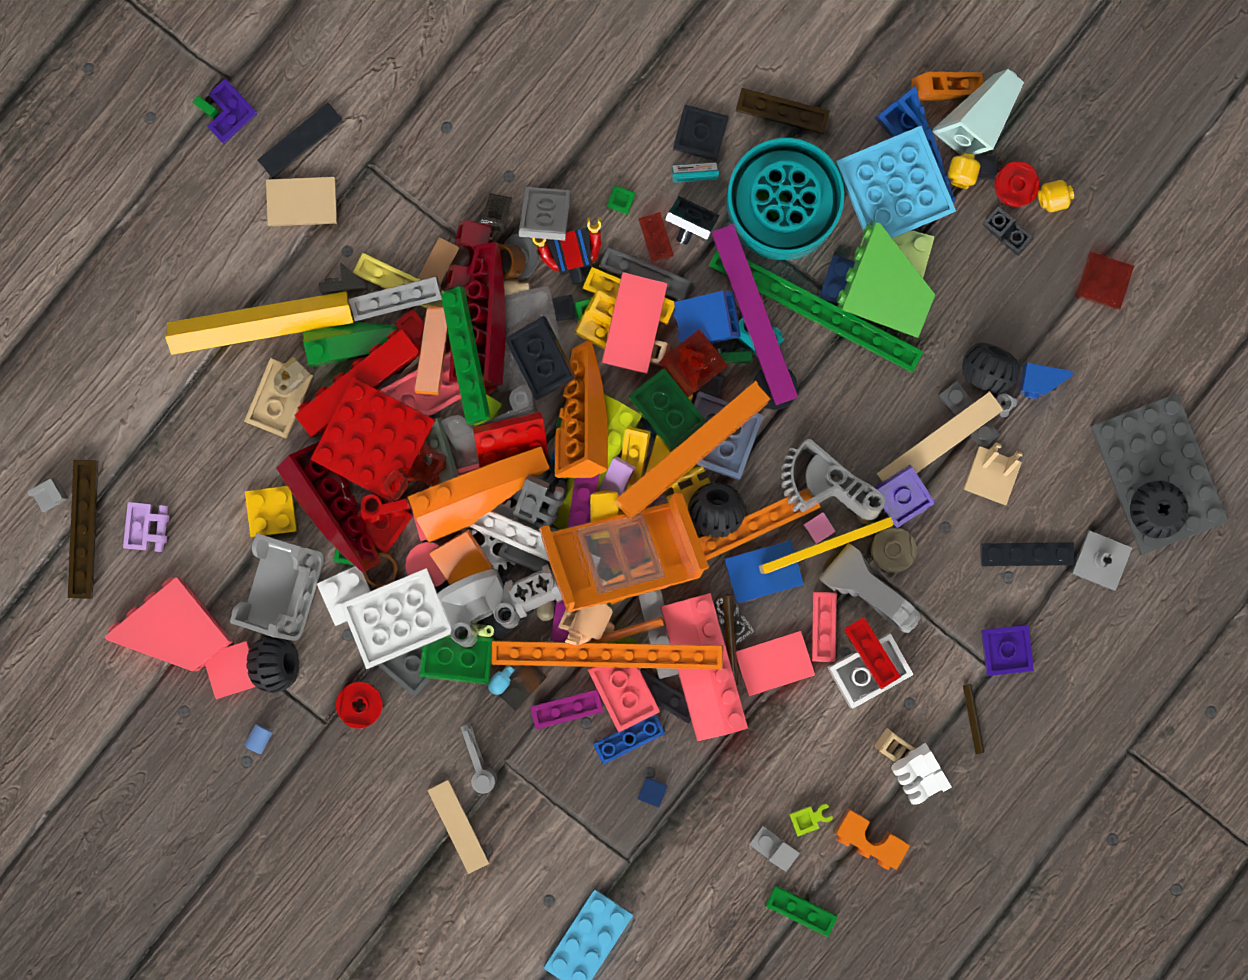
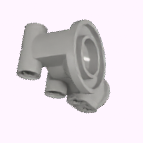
[437,564,562,647]

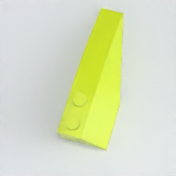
[553,394,642,530]

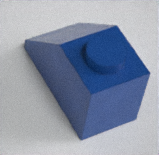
[1019,363,1073,399]

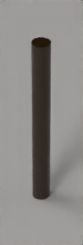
[723,594,739,685]

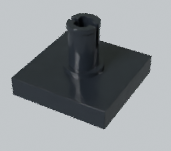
[665,196,720,245]

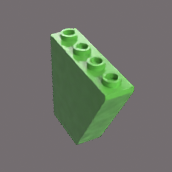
[837,220,935,338]

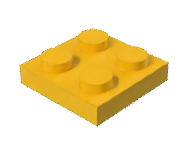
[245,486,297,537]

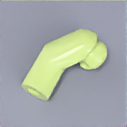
[472,621,494,637]

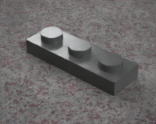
[938,381,1000,448]

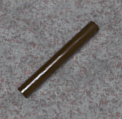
[963,684,985,754]

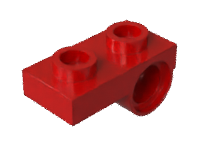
[361,494,410,523]

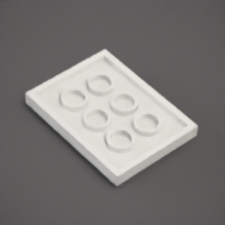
[341,568,451,669]

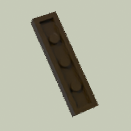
[735,88,830,135]

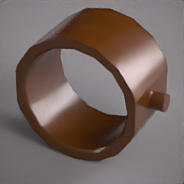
[499,244,526,279]
[363,553,402,587]

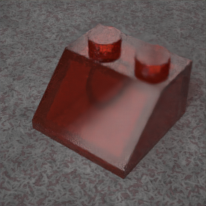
[659,329,728,398]

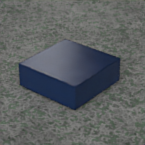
[637,777,668,808]

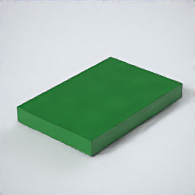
[419,634,493,685]

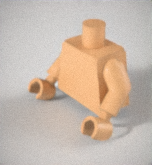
[558,578,614,646]

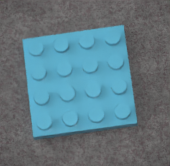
[835,126,956,238]

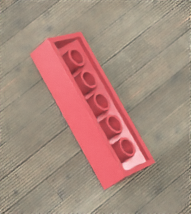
[660,593,748,741]

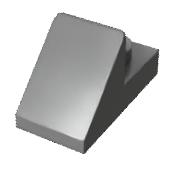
[749,825,800,872]

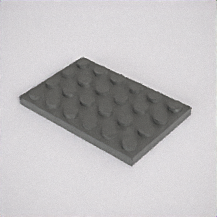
[1090,393,1228,555]

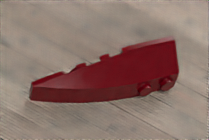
[449,242,506,386]
[276,441,381,573]

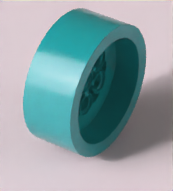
[726,138,844,260]

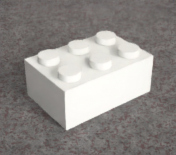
[827,633,913,709]

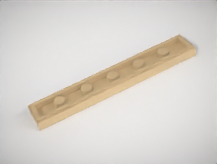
[877,392,1003,481]

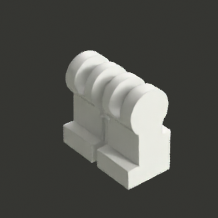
[891,743,951,804]

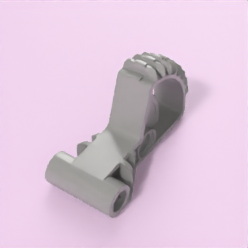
[781,439,885,525]
[819,543,921,633]

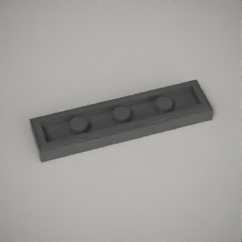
[599,246,692,301]

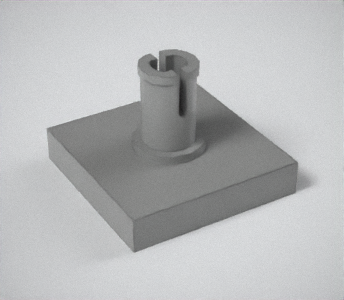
[1071,531,1132,591]

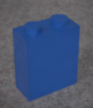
[674,291,741,348]

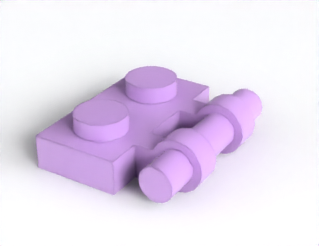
[123,502,170,552]

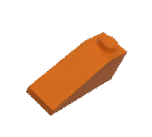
[911,72,984,102]

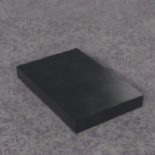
[505,316,577,400]

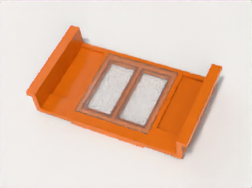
[540,492,709,613]

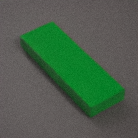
[765,885,838,937]

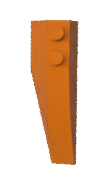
[555,340,608,478]
[408,447,550,542]

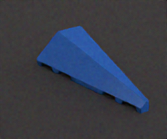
[874,87,956,203]

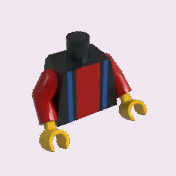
[531,217,601,285]

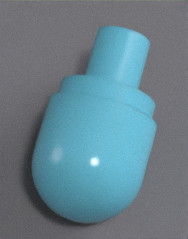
[488,665,515,695]

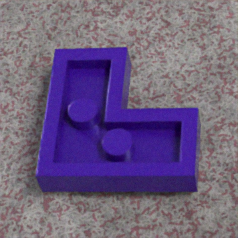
[207,79,257,144]

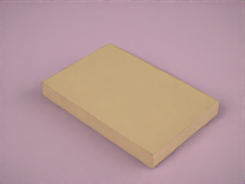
[266,177,337,227]
[244,358,314,439]

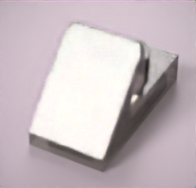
[319,262,368,295]
[499,665,547,710]

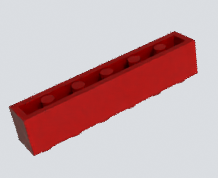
[294,329,421,437]

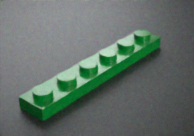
[441,286,491,425]

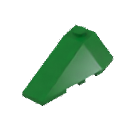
[303,321,398,368]

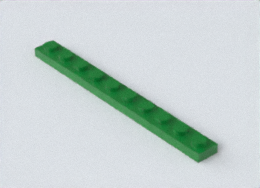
[709,251,923,373]

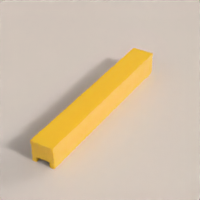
[165,291,353,355]

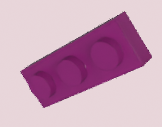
[530,689,603,729]

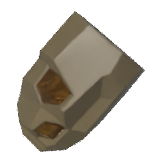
[274,357,311,394]

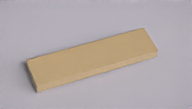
[427,779,490,874]

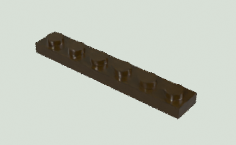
[67,460,99,599]

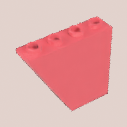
[105,577,233,671]

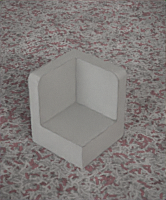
[27,478,68,512]

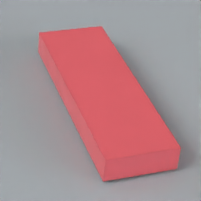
[812,592,837,662]

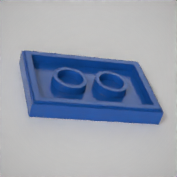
[724,540,804,603]

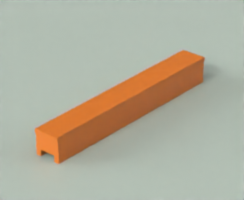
[615,381,770,520]

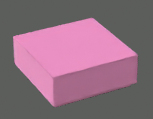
[804,512,836,544]

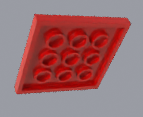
[311,377,436,502]

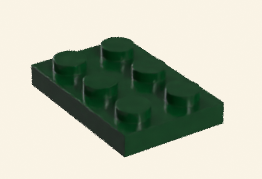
[627,368,707,452]

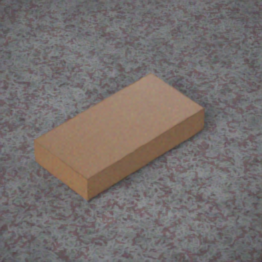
[418,237,460,286]

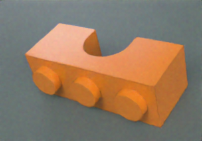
[834,808,910,870]

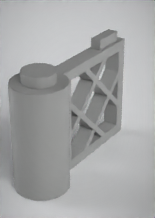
[460,722,497,794]

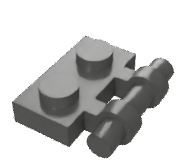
[513,475,565,528]

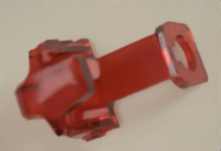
[383,445,446,500]

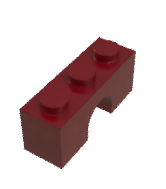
[445,220,493,290]

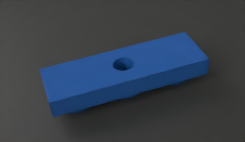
[593,714,665,765]

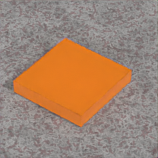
[429,529,494,585]

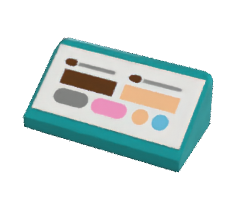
[672,162,719,183]

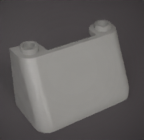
[230,533,324,641]

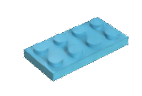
[544,889,633,980]

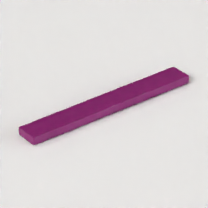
[711,224,798,405]

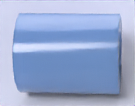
[244,723,273,754]

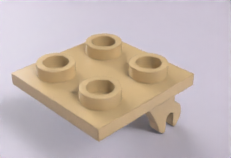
[963,442,1023,505]

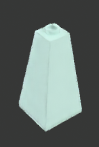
[932,69,1024,155]

